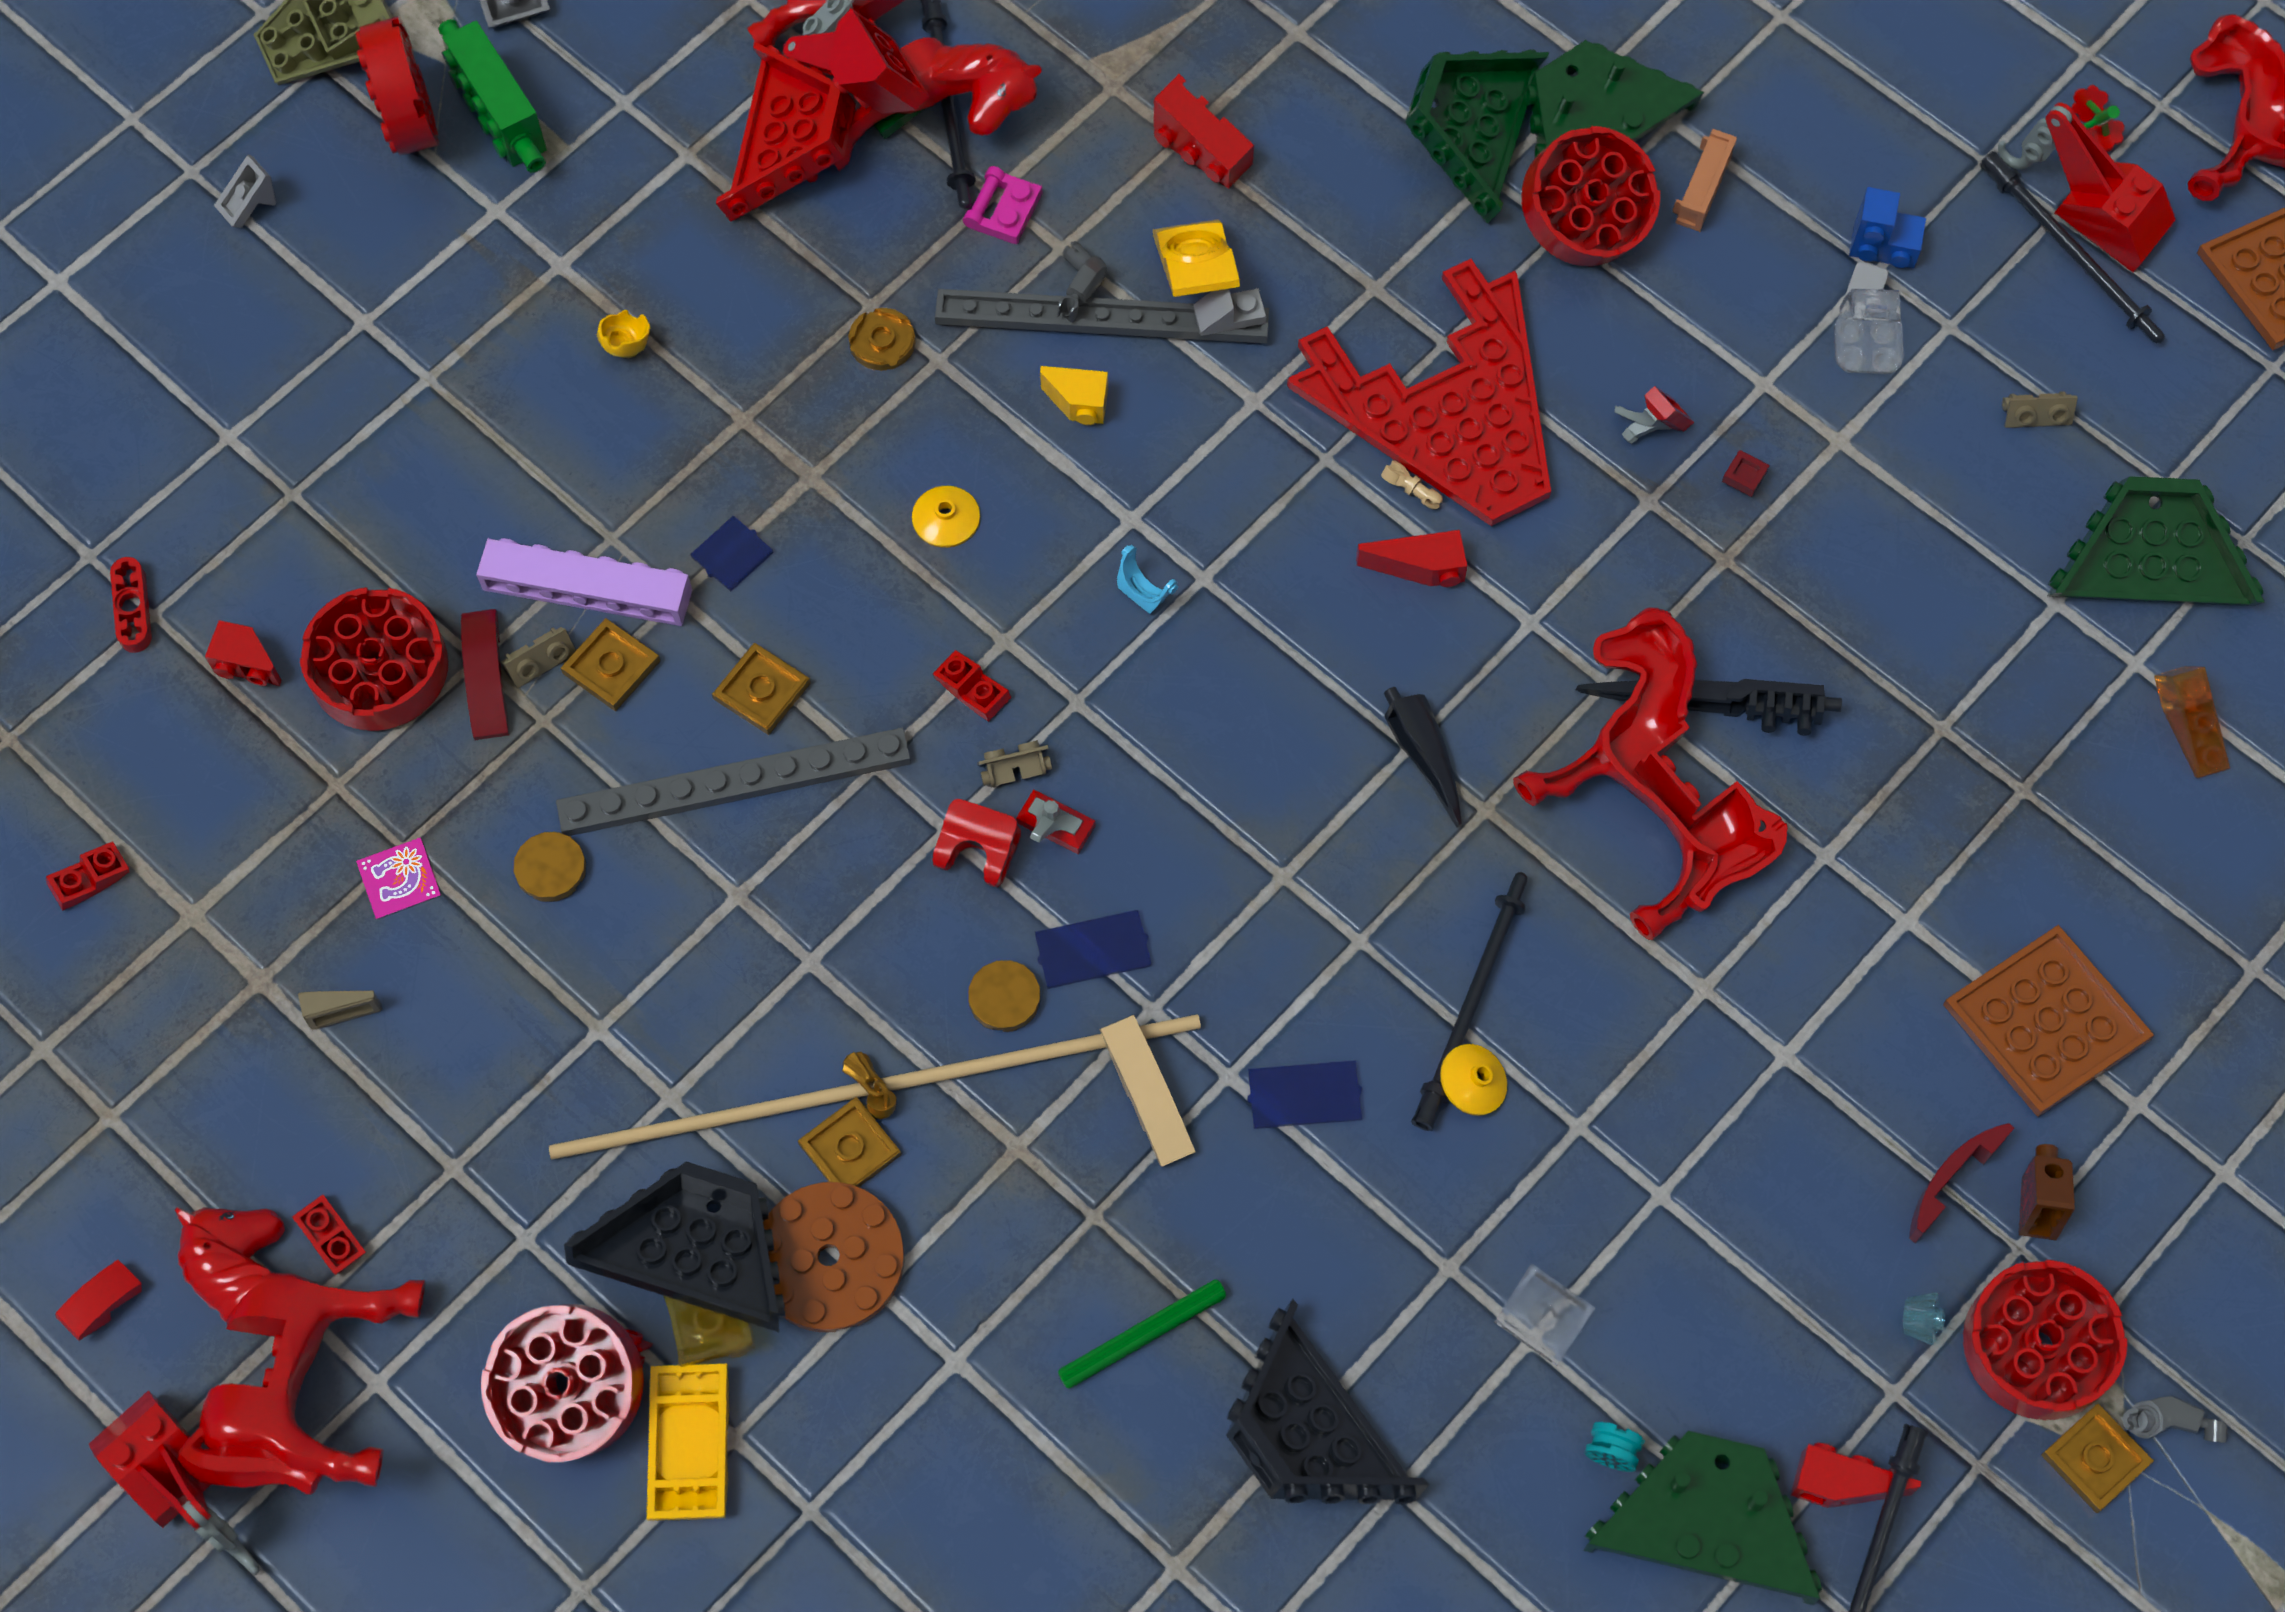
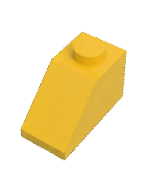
[1040,366,1108,425]

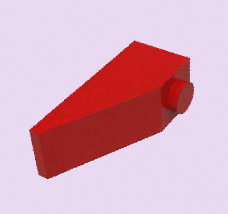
[1356,530,1468,587]

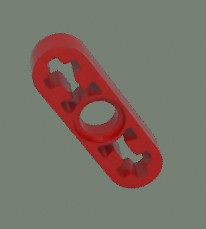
[110,557,152,653]

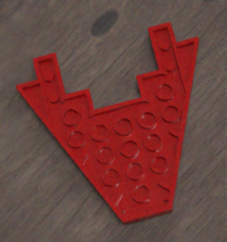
[1287,259,1551,526]

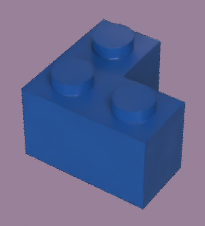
[1849,187,1926,269]

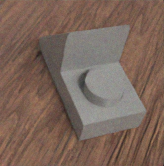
[214,155,276,228]
[1193,289,1266,336]

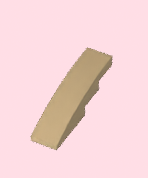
[1100,1015,1196,1166]

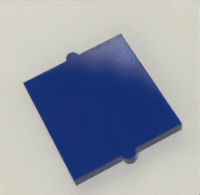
[690,515,773,592]

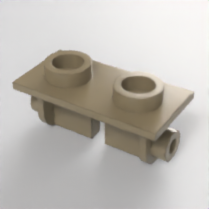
[2002,391,2078,428]
[501,627,576,688]
[977,740,1052,788]

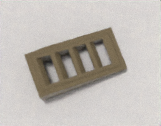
[298,990,382,1030]

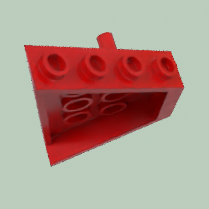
[716,42,856,222]

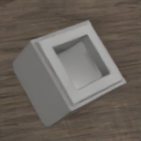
[1844,261,1889,310]

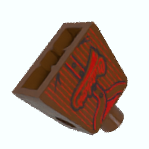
[2019,1144,2075,1241]

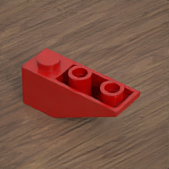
[1790,1443,1921,1508]

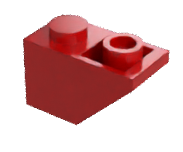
[205,620,282,686]

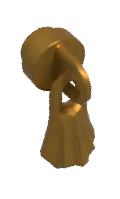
[842,1052,896,1119]

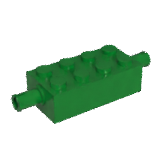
[438,19,547,173]

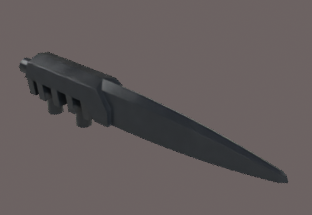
[1576,679,1842,736]

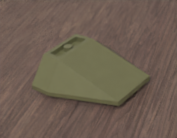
[254,0,393,85]

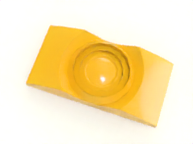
[1152,220,1240,297]
[647,1364,729,1521]

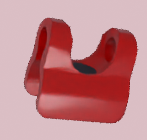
[932,799,1021,888]

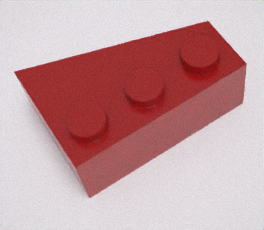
[1154,74,1254,189]

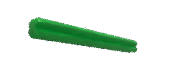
[1058,1279,1226,1389]

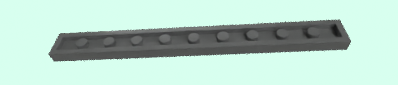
[935,289,1269,343]
[556,727,911,836]

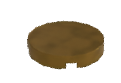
[848,307,916,371]
[513,832,586,902]
[968,960,1040,1032]

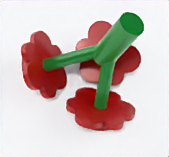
[2071,85,2125,152]

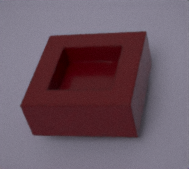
[1722,450,1770,497]

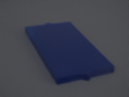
[1035,910,1151,989]
[1247,1061,1362,1129]

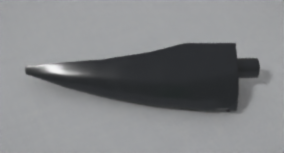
[1384,687,1462,828]

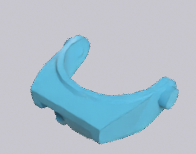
[1117,545,1178,614]

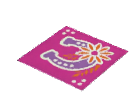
[356,837,441,919]

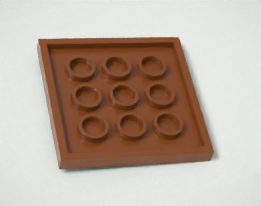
[2197,207,2285,350]
[1943,925,2154,1117]

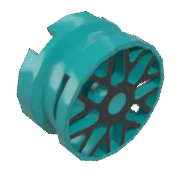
[1584,1422,1645,1472]

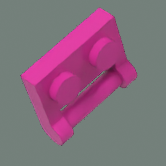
[962,166,1042,245]

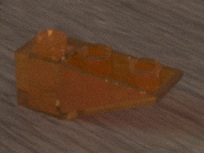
[2154,666,2230,778]

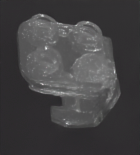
[1834,288,1904,374]

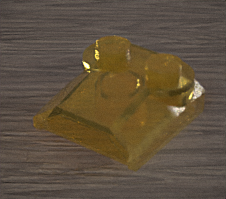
[664,1296,755,1367]

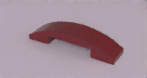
[461,609,509,741]
[1909,1123,2014,1243]

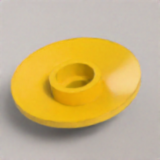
[912,486,980,548]
[1440,1044,1507,1116]

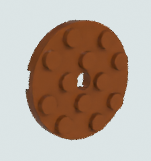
[763,1182,905,1333]

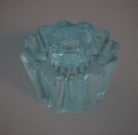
[1903,1292,1945,1345]

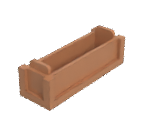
[1673,129,1737,232]

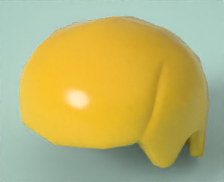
[596,310,651,358]

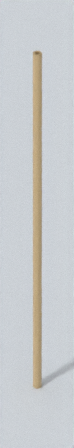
[549,1014,1201,1160]

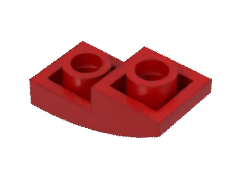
[932,650,1011,722]
[46,841,129,911]
[292,1194,366,1276]
[55,1259,142,1341]

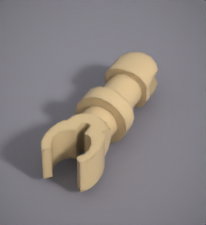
[1381,460,1443,510]

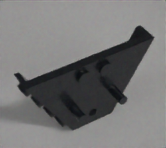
[564,1161,785,1332]
[1226,1299,1429,1504]

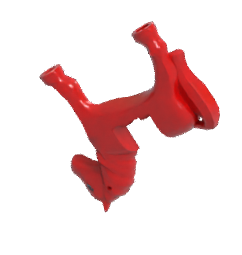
[747,0,1042,171]
[2188,14,2285,201]
[1513,607,1788,940]
[175,1207,426,1495]

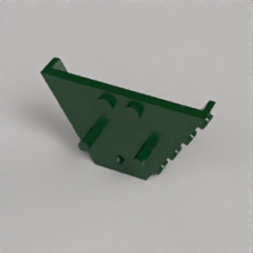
[1525,40,1704,158]
[1405,49,1549,224]
[2047,476,2265,606]
[1583,1431,1822,1605]

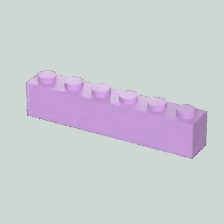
[476,538,692,626]

